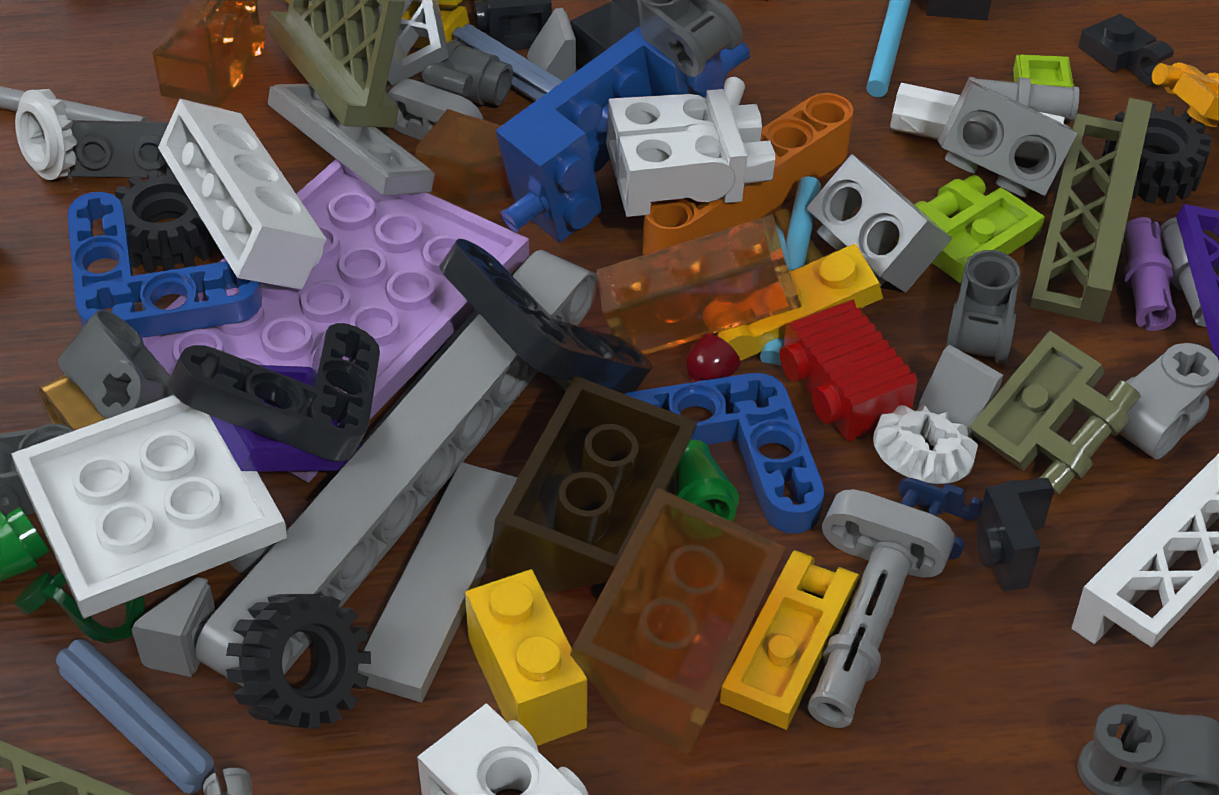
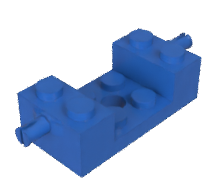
[495,26,750,243]

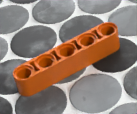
[643,93,854,273]

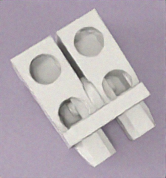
[606,89,775,217]

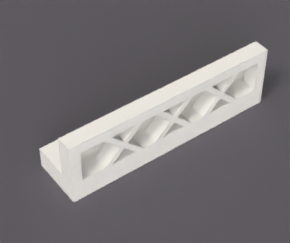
[1071,454,1219,647]

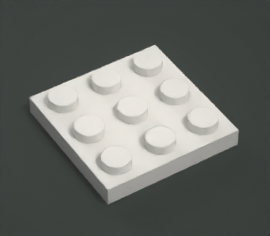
[11,395,287,619]

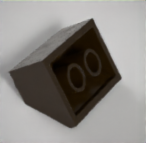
[489,376,698,592]

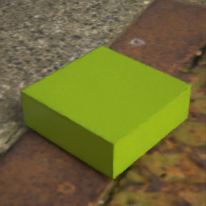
[1013,55,1074,88]

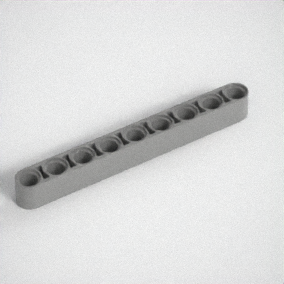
[195,250,598,687]

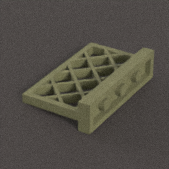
[267,0,405,128]

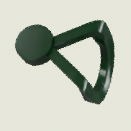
[14,570,145,644]

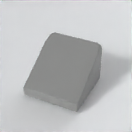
[527,8,576,81]
[918,345,1003,439]
[132,577,216,677]

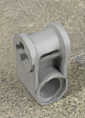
[1119,343,1219,460]

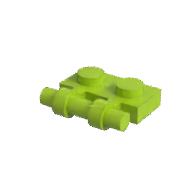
[895,175,1045,284]

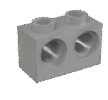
[938,79,1078,197]
[806,154,952,293]

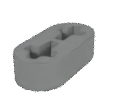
[387,79,484,152]
[822,489,955,578]

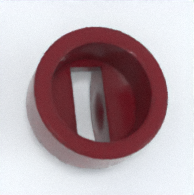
[686,333,741,382]

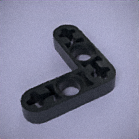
[439,239,653,393]
[169,323,380,461]

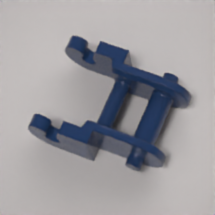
[898,478,983,559]

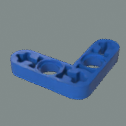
[67,192,263,338]
[625,373,824,533]

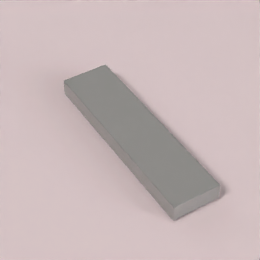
[267,84,435,196]
[357,462,518,703]

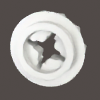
[15,89,77,180]
[873,404,978,484]

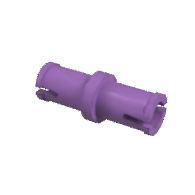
[1123,217,1176,331]

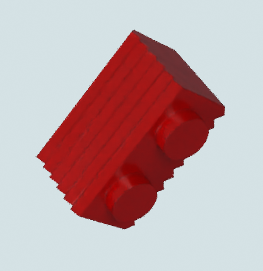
[780,299,918,442]

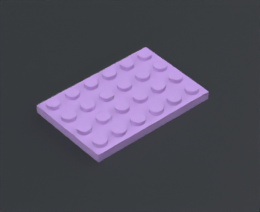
[142,159,530,483]

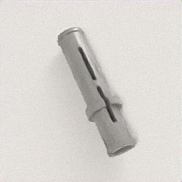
[808,541,914,728]

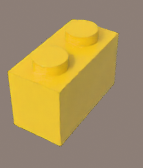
[465,569,587,746]

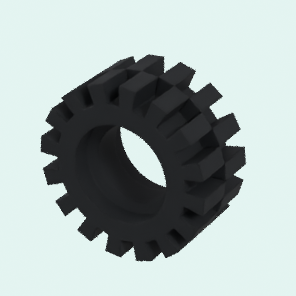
[1101,104,1212,203]
[115,168,218,273]
[226,594,371,729]

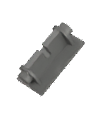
[70,120,170,177]

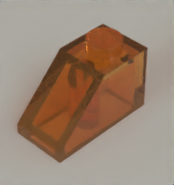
[415,109,513,208]

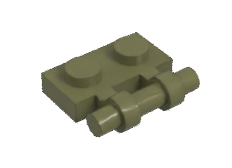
[969,331,1141,496]

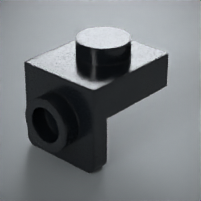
[976,478,1054,592]

